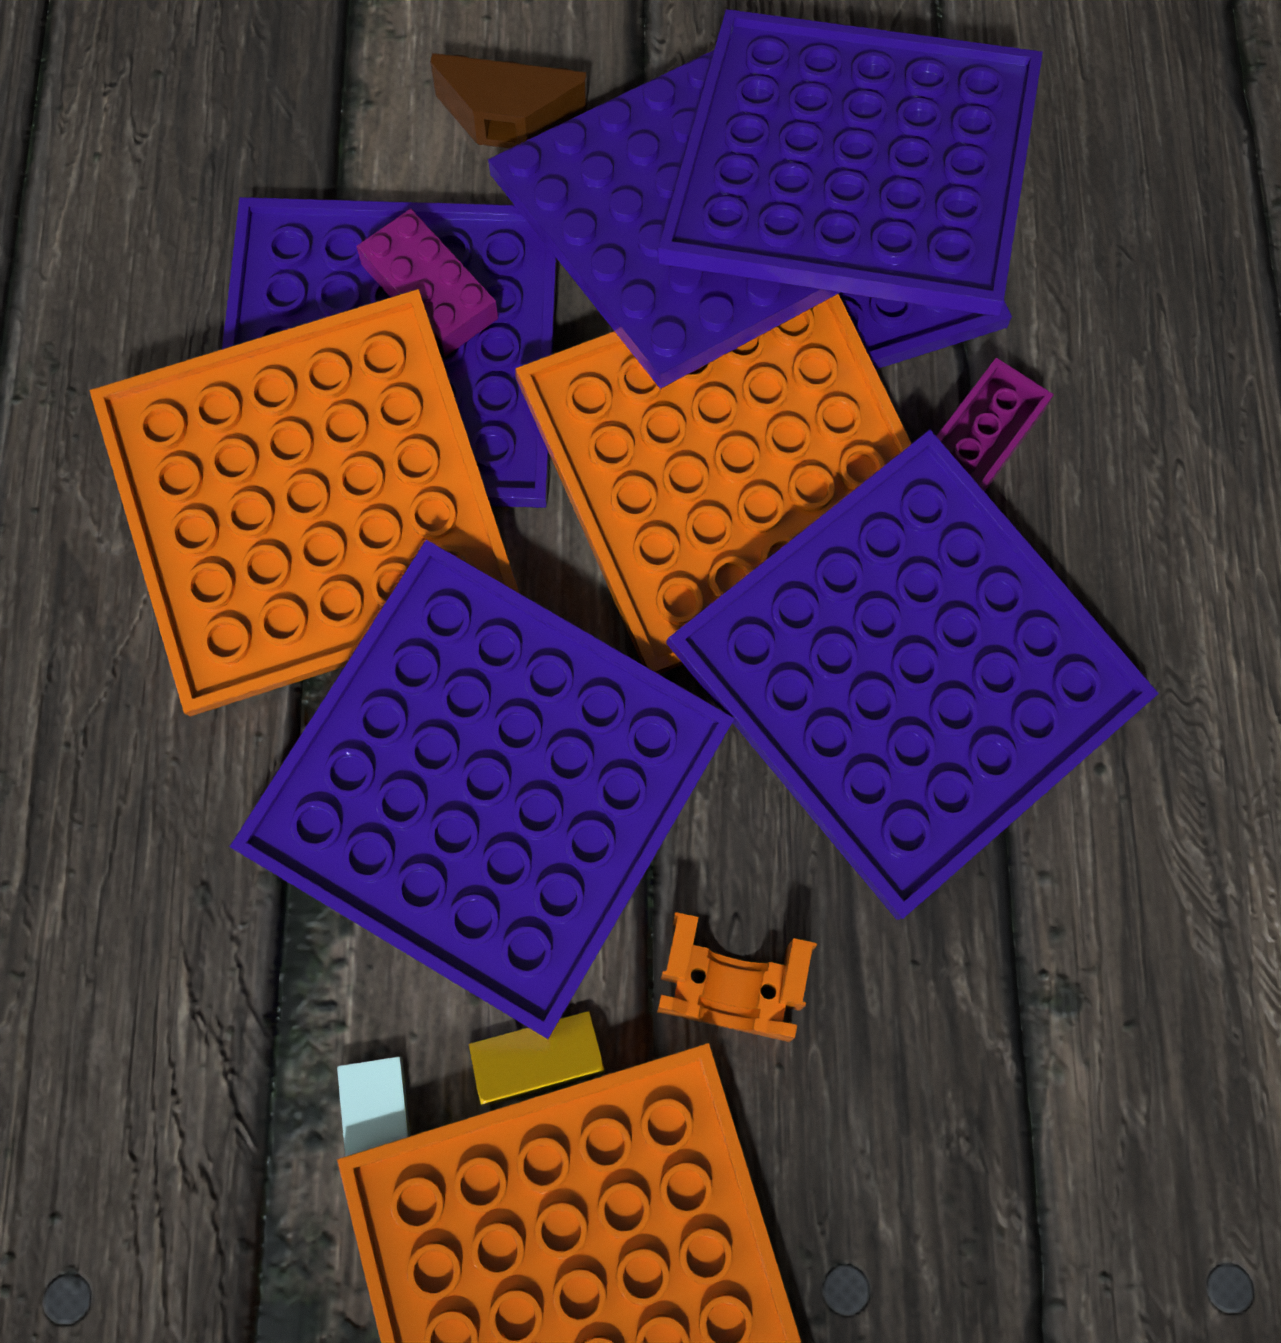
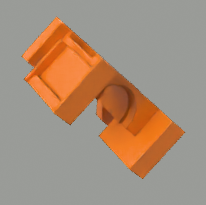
[657,912,817,1042]

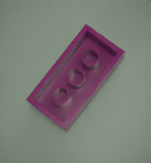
[356,208,498,357]
[936,358,1054,492]

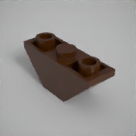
[430,53,587,148]

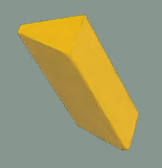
[469,1011,605,1106]

